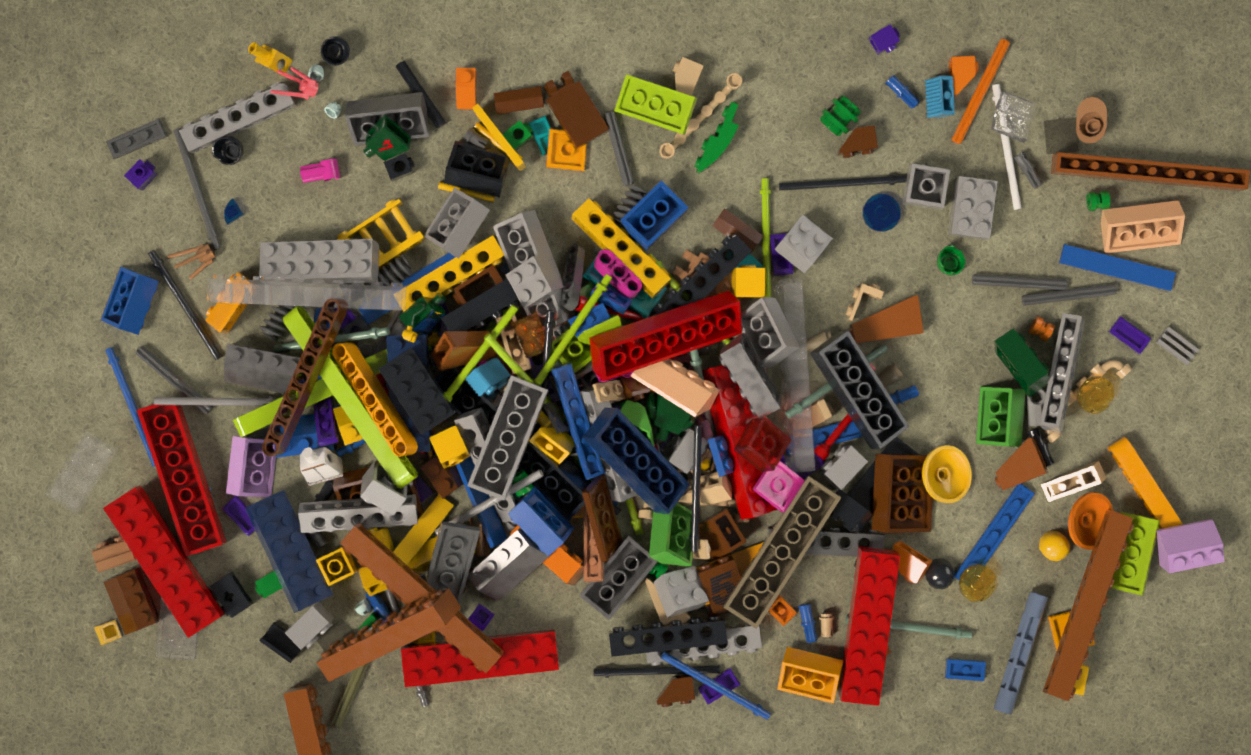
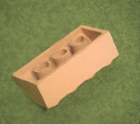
[1101,201,1185,253]
[631,359,720,417]

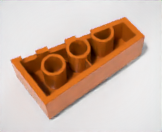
[510,525,584,586]

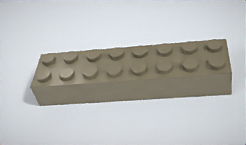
[722,476,841,629]

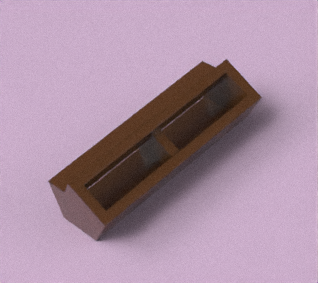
[494,86,544,114]
[712,209,763,253]

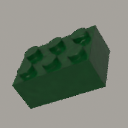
[994,328,1049,397]

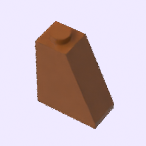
[995,437,1049,490]

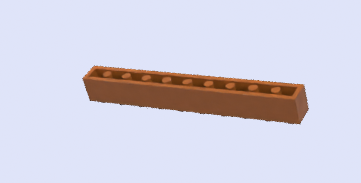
[1051,152,1250,191]
[1042,510,1133,701]
[340,522,504,673]

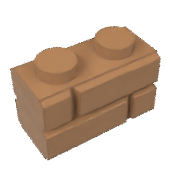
[91,537,136,572]

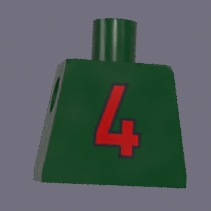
[363,115,411,161]

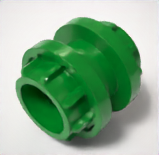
[820,95,861,136]

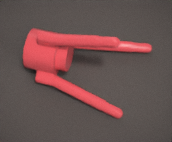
[270,67,319,100]

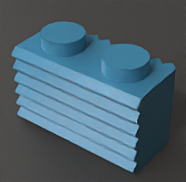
[925,75,955,118]
[466,358,511,396]

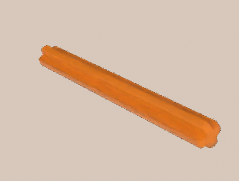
[952,39,1010,144]

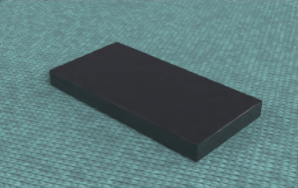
[847,437,920,514]

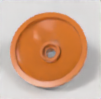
[1068,492,1114,550]

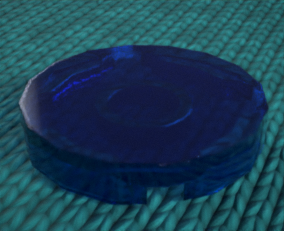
[862,194,901,232]

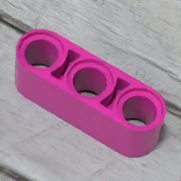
[594,249,642,299]

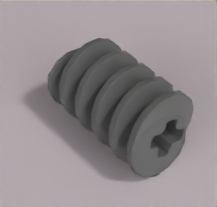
[613,184,648,224]
[374,253,413,293]
[259,299,295,342]

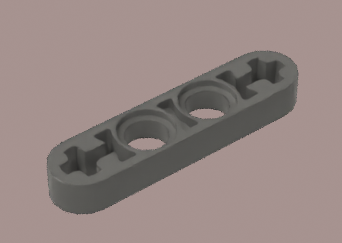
[560,243,585,311]

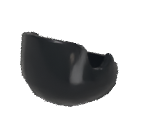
[320,36,350,66]
[212,136,244,165]
[925,558,954,590]

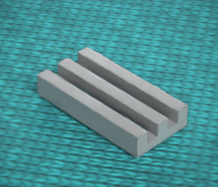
[1156,327,1199,365]

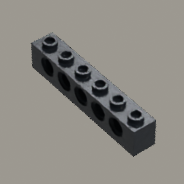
[651,234,752,316]
[609,615,727,657]

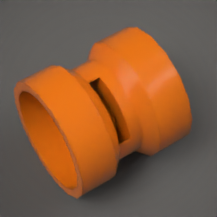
[1028,316,1055,342]

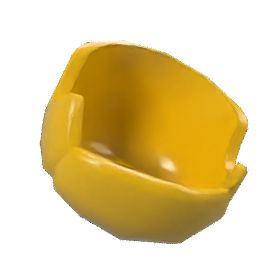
[1039,530,1070,562]

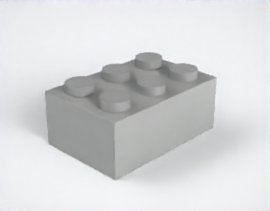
[948,176,998,240]
[424,188,490,259]
[741,297,800,367]

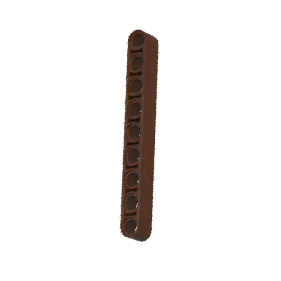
[262,298,348,457]

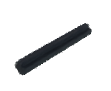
[396,61,446,128]

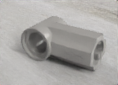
[1025,389,1046,426]

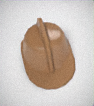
[1076,97,1107,144]

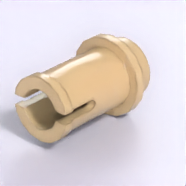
[819,612,834,637]

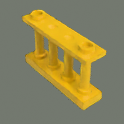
[337,199,426,271]

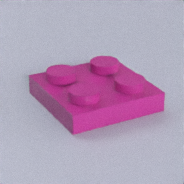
[752,458,805,512]

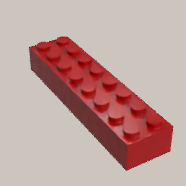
[589,291,742,381]
[702,365,778,520]
[137,404,227,557]
[103,486,225,638]
[838,546,900,706]
[401,629,559,687]

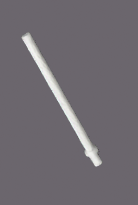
[992,84,1022,210]

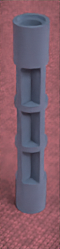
[994,591,1048,715]

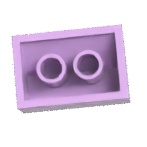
[226,436,276,497]
[1157,519,1224,573]

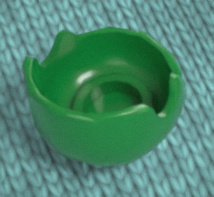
[936,245,966,276]

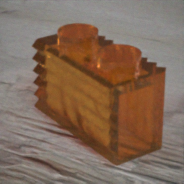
[511,312,545,358]

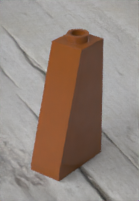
[848,295,924,343]
[431,331,504,371]

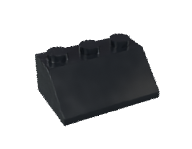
[444,140,510,198]

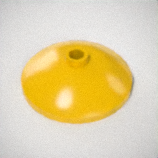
[922,445,972,503]

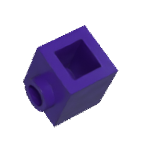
[868,24,900,55]
[124,159,158,190]

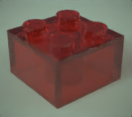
[734,416,792,473]

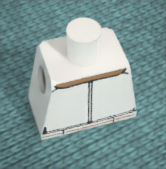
[300,447,343,486]

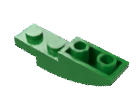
[694,102,739,174]

